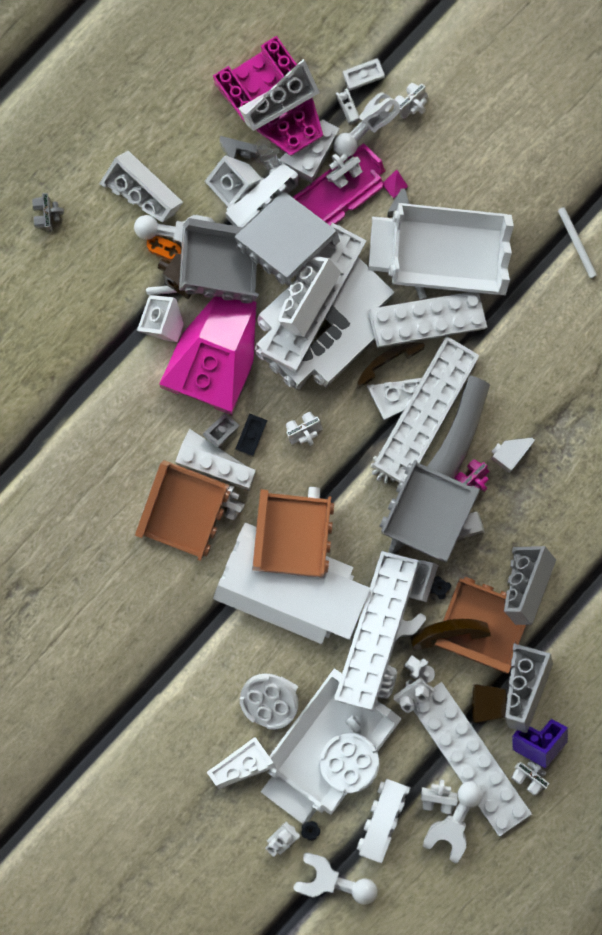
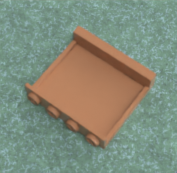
[135,460,231,561]
[252,489,334,578]
[434,577,526,674]

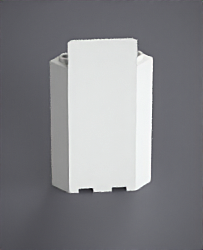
[368,203,514,295]
[213,522,370,644]
[261,669,401,824]

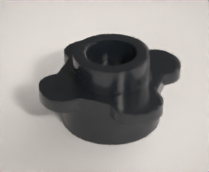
[430,576,451,600]

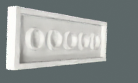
[369,292,487,348]

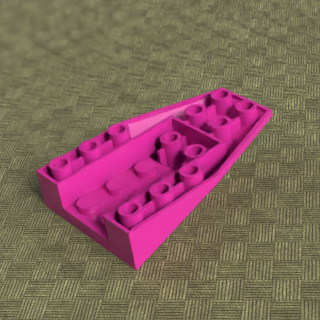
[213,36,323,156]
[159,296,257,416]

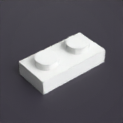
[342,58,385,91]
[409,560,438,602]

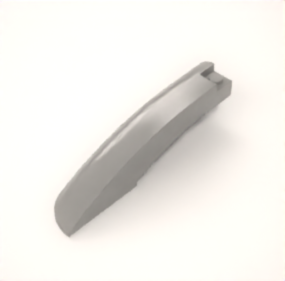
[388,375,490,554]

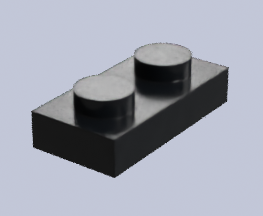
[235,413,267,457]

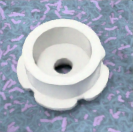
[346,715,363,733]

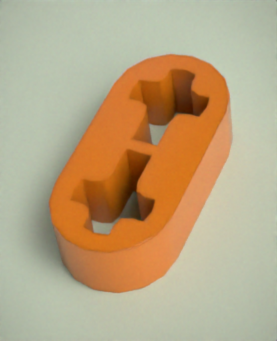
[146,235,181,261]

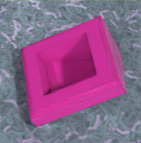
[383,170,408,199]

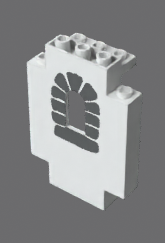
[255,257,394,390]

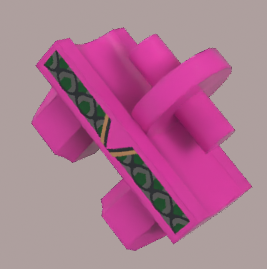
[454,459,489,492]

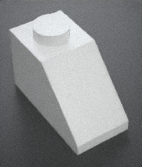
[491,438,535,473]

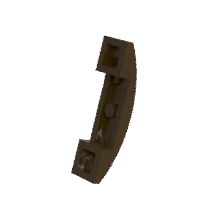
[357,343,425,389]
[410,619,491,651]

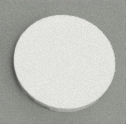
[239,674,298,729]
[320,733,380,793]

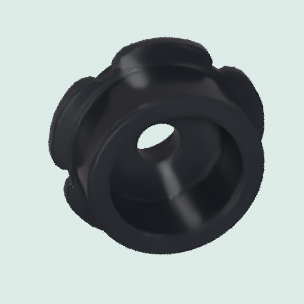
[301,821,320,841]

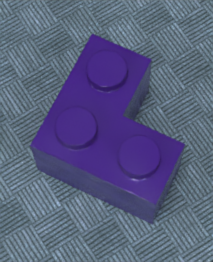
[512,719,568,768]

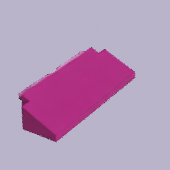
[293,143,386,226]

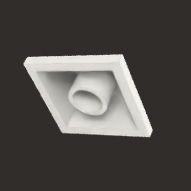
[205,155,261,207]
[137,295,184,342]

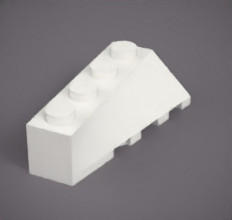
[238,59,320,131]
[99,151,183,222]
[226,164,298,228]
[278,257,341,336]
[175,429,256,491]
[357,779,410,863]

